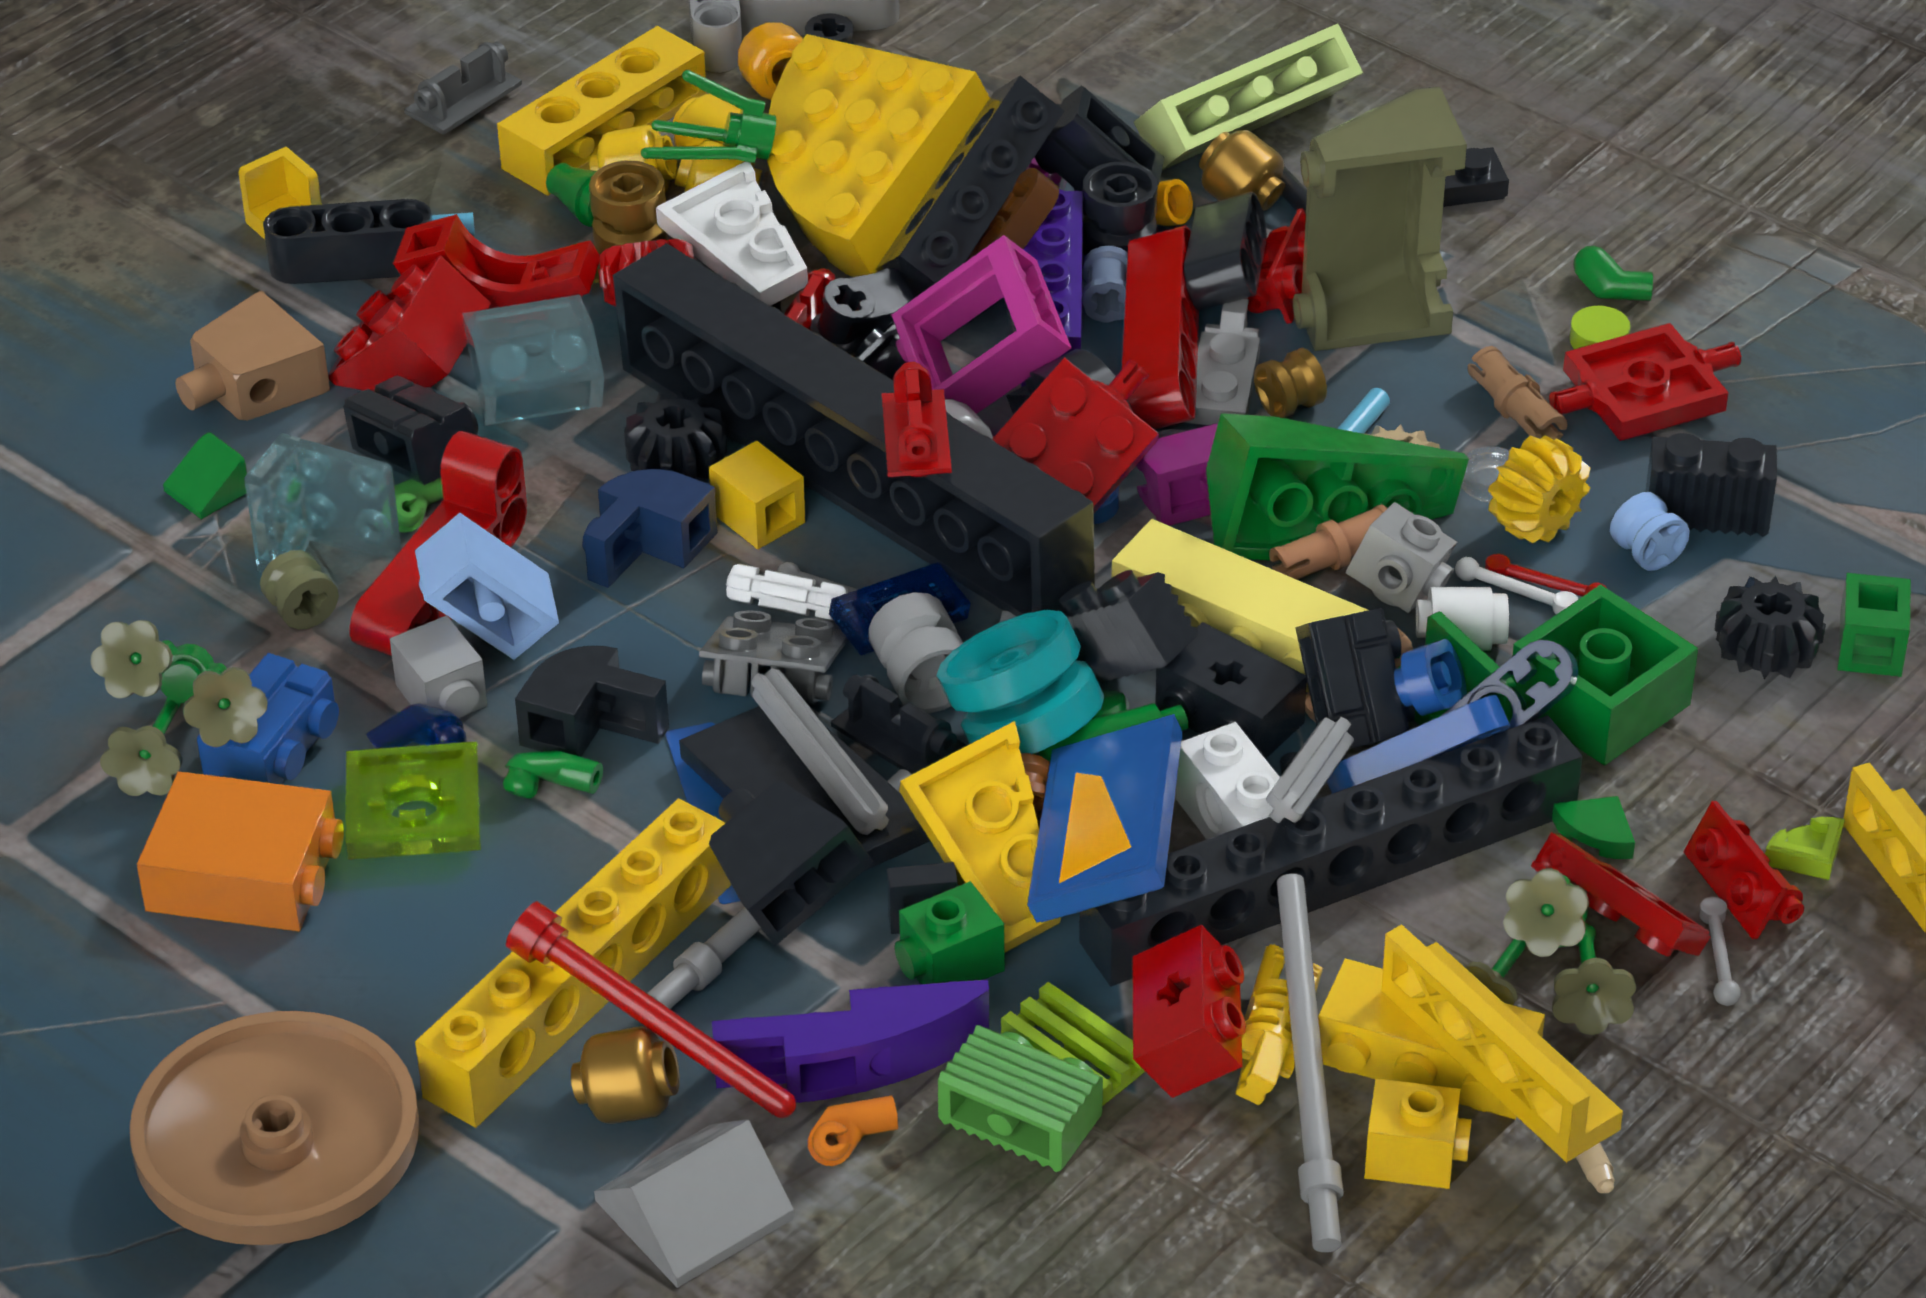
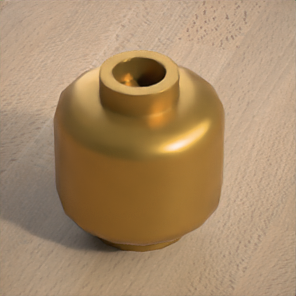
[1199,130,1285,210]
[571,1026,680,1124]

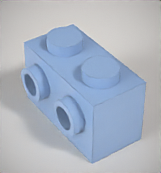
[415,513,559,660]

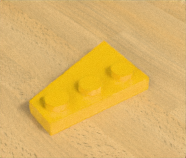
[899,721,1061,952]

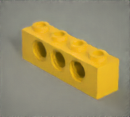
[497,26,707,196]

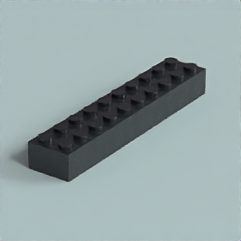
[613,243,1095,617]

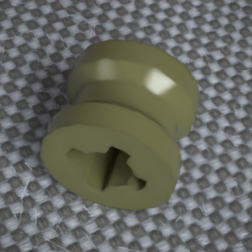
[260,550,339,630]

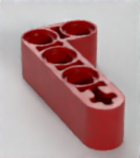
[349,431,527,656]

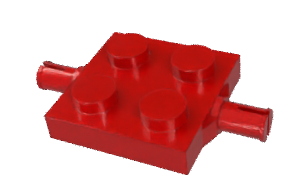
[1549,323,1741,441]
[992,357,1159,514]

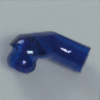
[366,703,467,761]

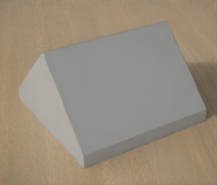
[594,1119,794,1288]

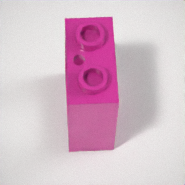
[891,235,1071,414]

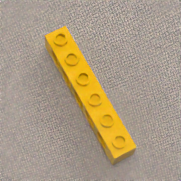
[415,798,731,1128]

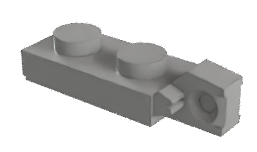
[1186,299,1260,425]

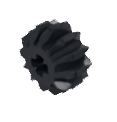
[624,391,727,479]
[1714,575,1826,680]

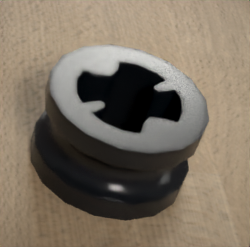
[805,13,854,44]

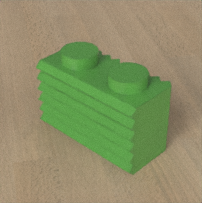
[938,1025,1103,1172]

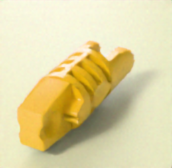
[1236,944,1323,1105]

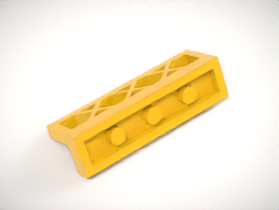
[1843,762,1926,933]
[1381,924,1623,1163]

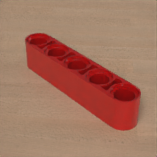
[1122,225,1199,430]

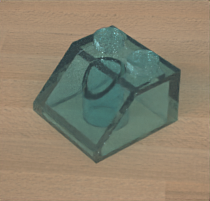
[462,294,604,426]

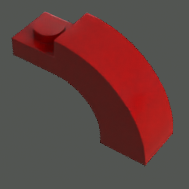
[393,214,600,329]

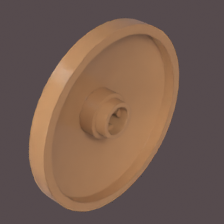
[130,1011,419,1245]

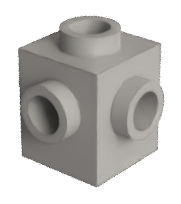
[1345,502,1457,613]

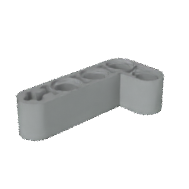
[689,0,900,73]

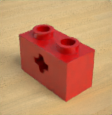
[1133,925,1246,1098]

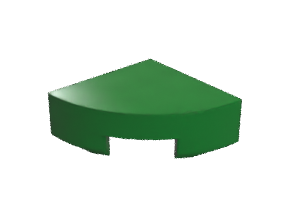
[1552,796,1635,859]

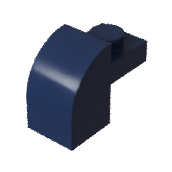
[582,469,718,588]

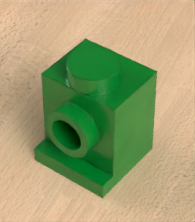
[1837,573,1911,677]

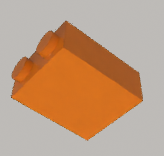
[137,771,344,932]

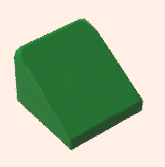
[163,432,250,520]

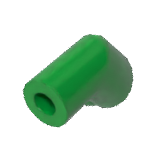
[1573,246,1653,301]

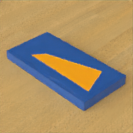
[1027,714,1183,923]

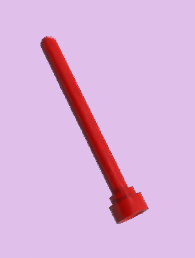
[505,901,796,1118]

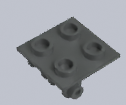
[699,610,851,705]

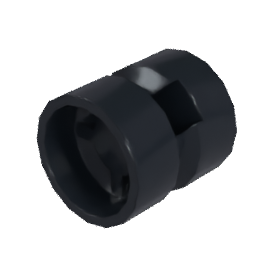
[1083,162,1158,256]

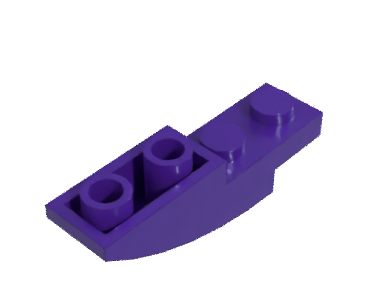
[712,979,989,1103]

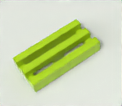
[1001,982,1145,1106]

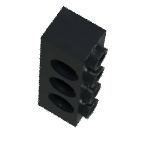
[875,76,1064,297]

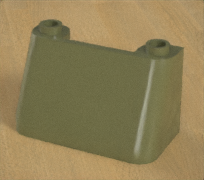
[1293,86,1467,351]

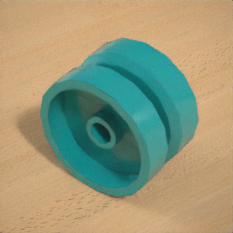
[936,610,1105,754]

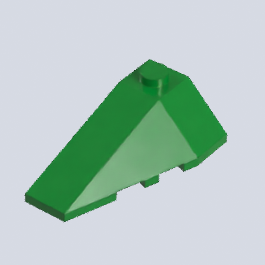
[1206,413,1469,560]

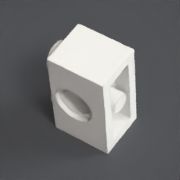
[1176,722,1280,839]

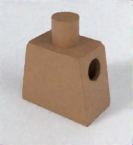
[175,291,330,421]

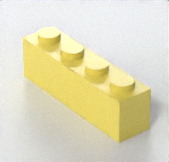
[1111,519,1368,693]

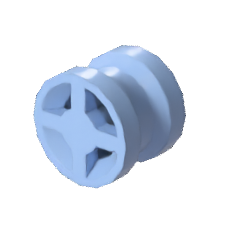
[1610,492,1690,571]

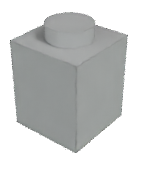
[390,615,487,730]

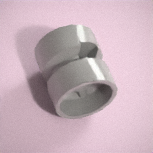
[869,593,963,713]

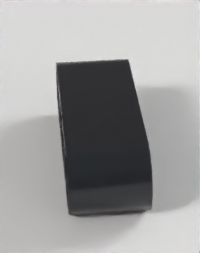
[1184,192,1267,310]
[263,199,432,284]

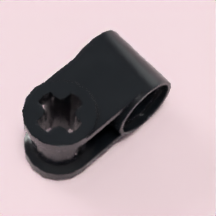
[809,268,916,354]

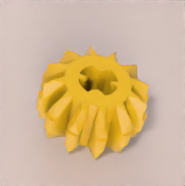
[1488,435,1590,543]

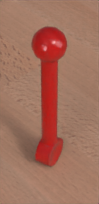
[1485,554,1607,597]

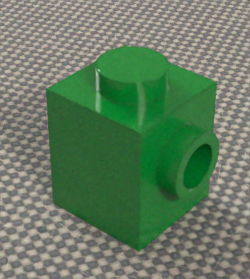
[894,881,1005,984]

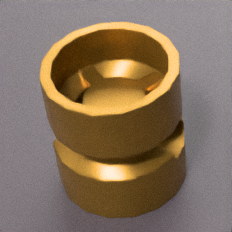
[589,161,668,255]

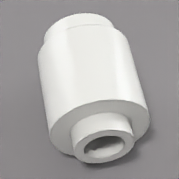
[1416,587,1509,651]

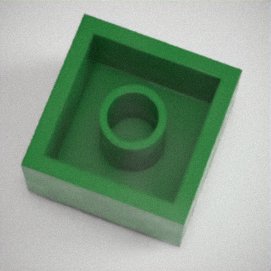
[1511,584,1698,766]

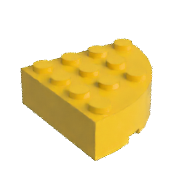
[767,34,990,277]

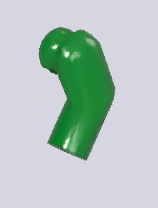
[503,750,603,799]

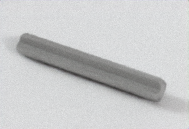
[751,668,889,835]

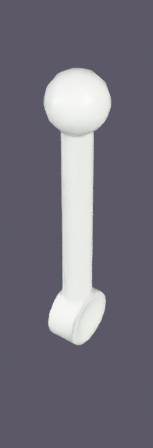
[1455,557,1578,614]

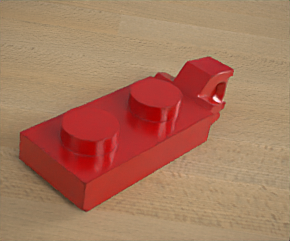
[1531,832,1711,957]

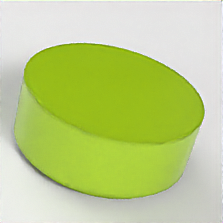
[1569,306,1630,349]

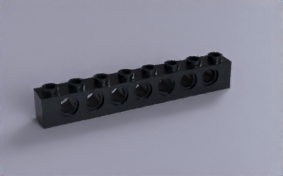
[1079,715,1583,987]

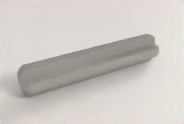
[1266,717,1354,823]

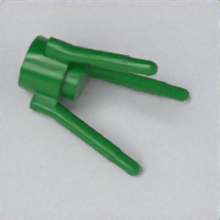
[641,70,776,163]

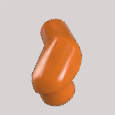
[808,1095,898,1166]

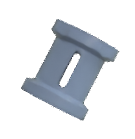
[1082,246,1128,323]

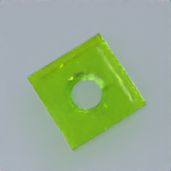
[346,742,481,860]

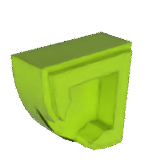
[1765,817,1845,880]

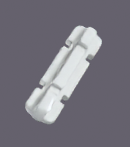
[726,564,848,622]

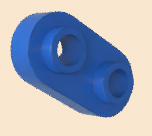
[1394,639,1467,716]

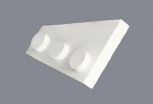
[656,162,808,306]

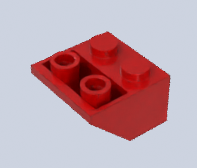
[328,255,491,391]

